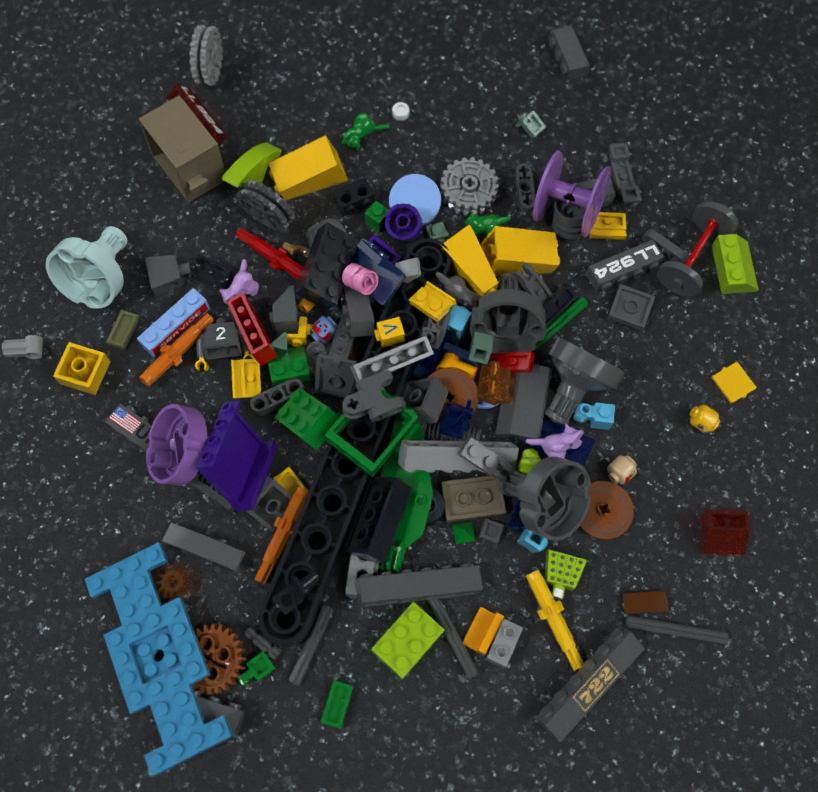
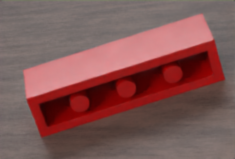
[227,292,278,366]

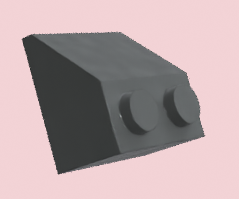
[270,285,299,337]
[395,377,449,425]
[247,475,292,533]

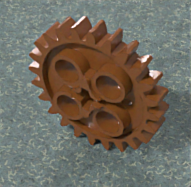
[193,624,247,695]

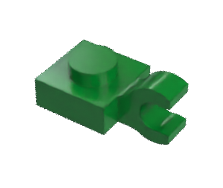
[237,651,276,686]

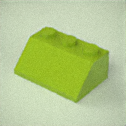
[712,234,758,294]

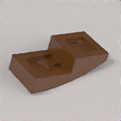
[623,591,669,615]

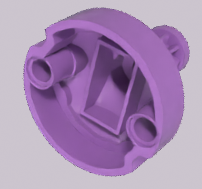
[146,404,209,486]

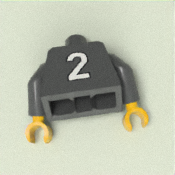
[195,318,255,371]

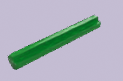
[536,297,588,349]

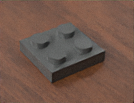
[608,284,655,331]

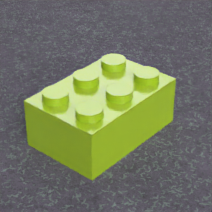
[371,602,444,680]

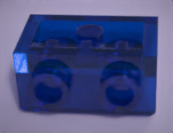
[439,400,474,439]

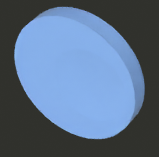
[389,174,441,226]

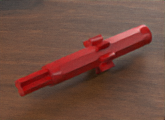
[236,227,304,280]

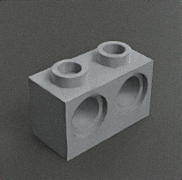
[485,619,523,669]

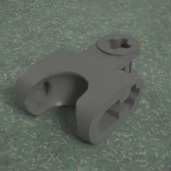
[342,370,406,422]

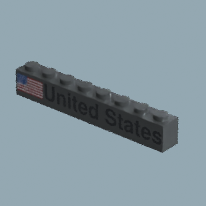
[105,404,236,513]

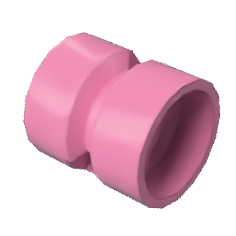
[342,263,378,295]

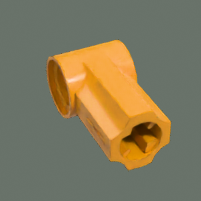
[436,352,478,380]

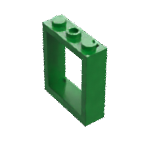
[325,388,418,477]

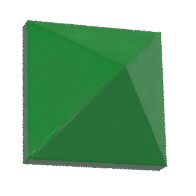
[452,521,476,545]

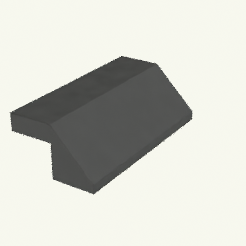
[495,364,552,442]

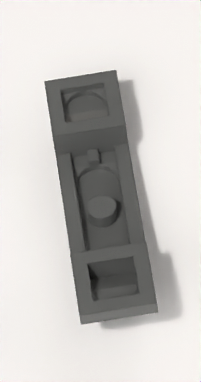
[609,143,642,204]

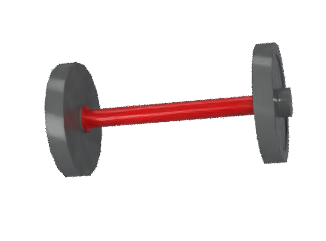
[657,201,738,297]

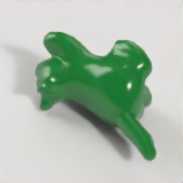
[341,113,390,150]
[465,212,511,237]

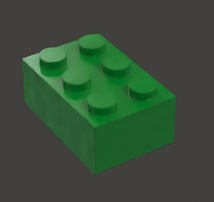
[274,388,340,450]

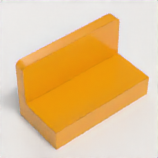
[463,607,504,656]

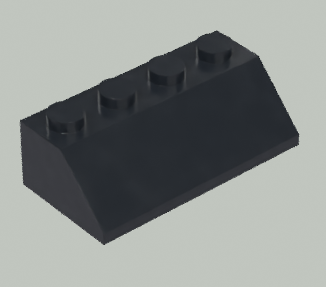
[341,476,412,564]

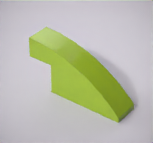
[222,142,282,188]

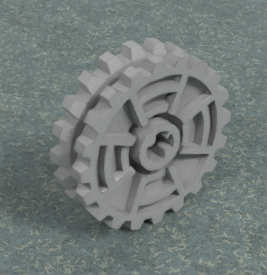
[189,25,223,86]
[440,157,499,216]

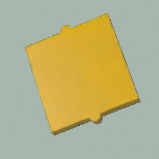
[711,362,757,404]

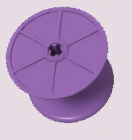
[533,150,611,238]

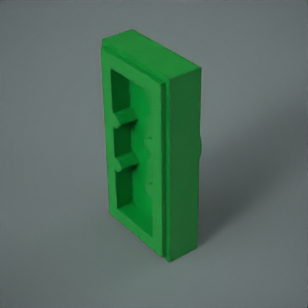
[320,680,354,729]

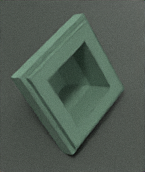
[272,332,287,351]

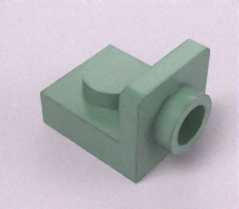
[515,110,546,139]
[426,222,450,243]

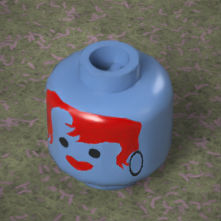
[311,316,338,344]

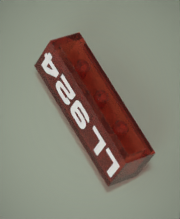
[166,84,228,147]

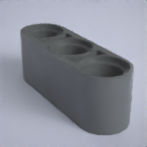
[250,378,304,417]

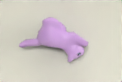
[220,259,259,304]
[525,423,584,458]

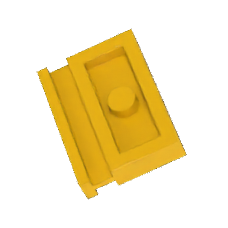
[589,212,627,240]
[409,281,457,322]
[231,359,261,399]

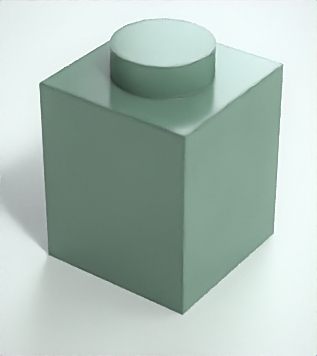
[469,331,494,364]

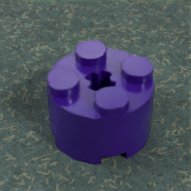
[385,203,423,243]

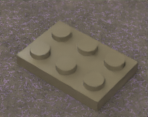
[441,476,506,522]

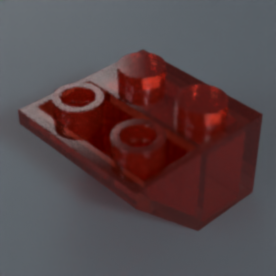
[701,510,750,555]

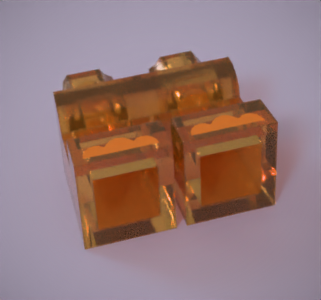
[477,360,515,405]

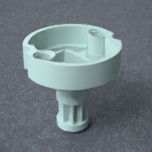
[46,226,127,309]

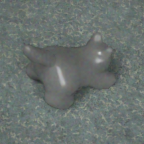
[436,272,481,312]

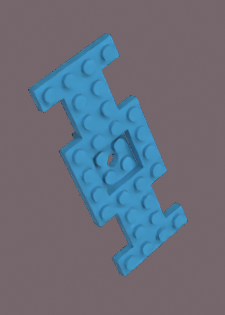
[85,542,234,777]

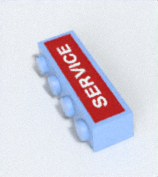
[137,288,210,358]

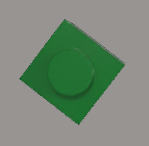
[365,201,389,233]

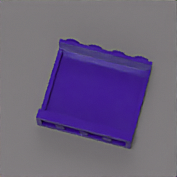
[196,400,278,511]

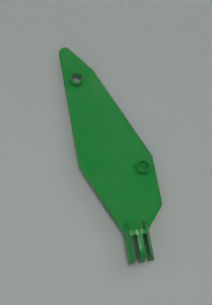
[380,415,433,573]

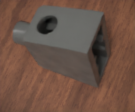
[145,255,192,296]

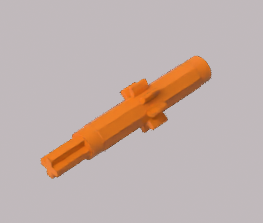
[139,313,214,387]
[254,487,309,584]

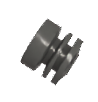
[552,195,586,239]

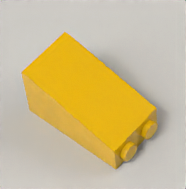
[268,135,348,200]
[441,225,498,305]
[481,226,560,276]

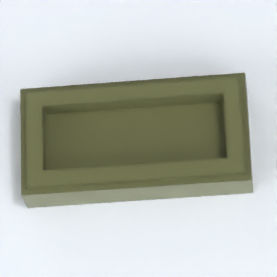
[106,310,140,350]

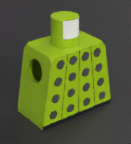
[544,548,587,600]

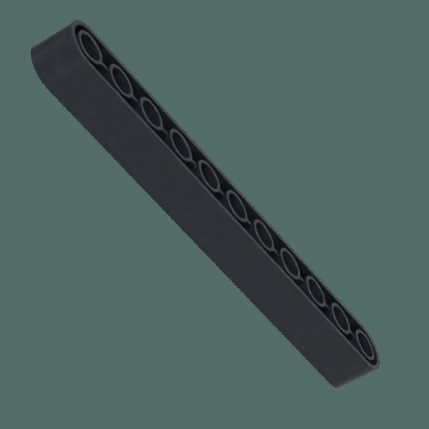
[259,238,451,648]

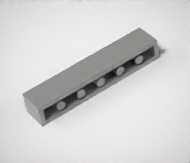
[398,440,519,473]

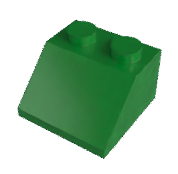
[268,346,311,387]

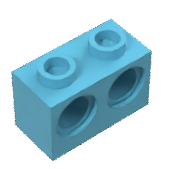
[444,305,472,346]

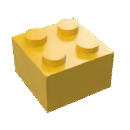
[53,342,111,395]

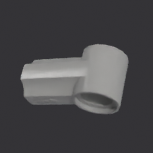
[2,335,43,359]

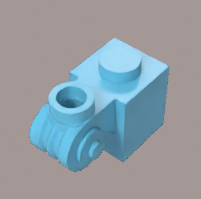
[574,402,615,430]

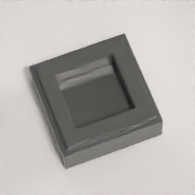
[479,518,504,544]

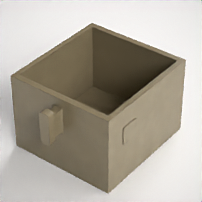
[139,95,225,203]

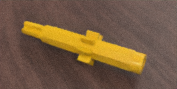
[526,569,584,671]

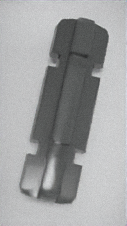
[244,627,281,660]

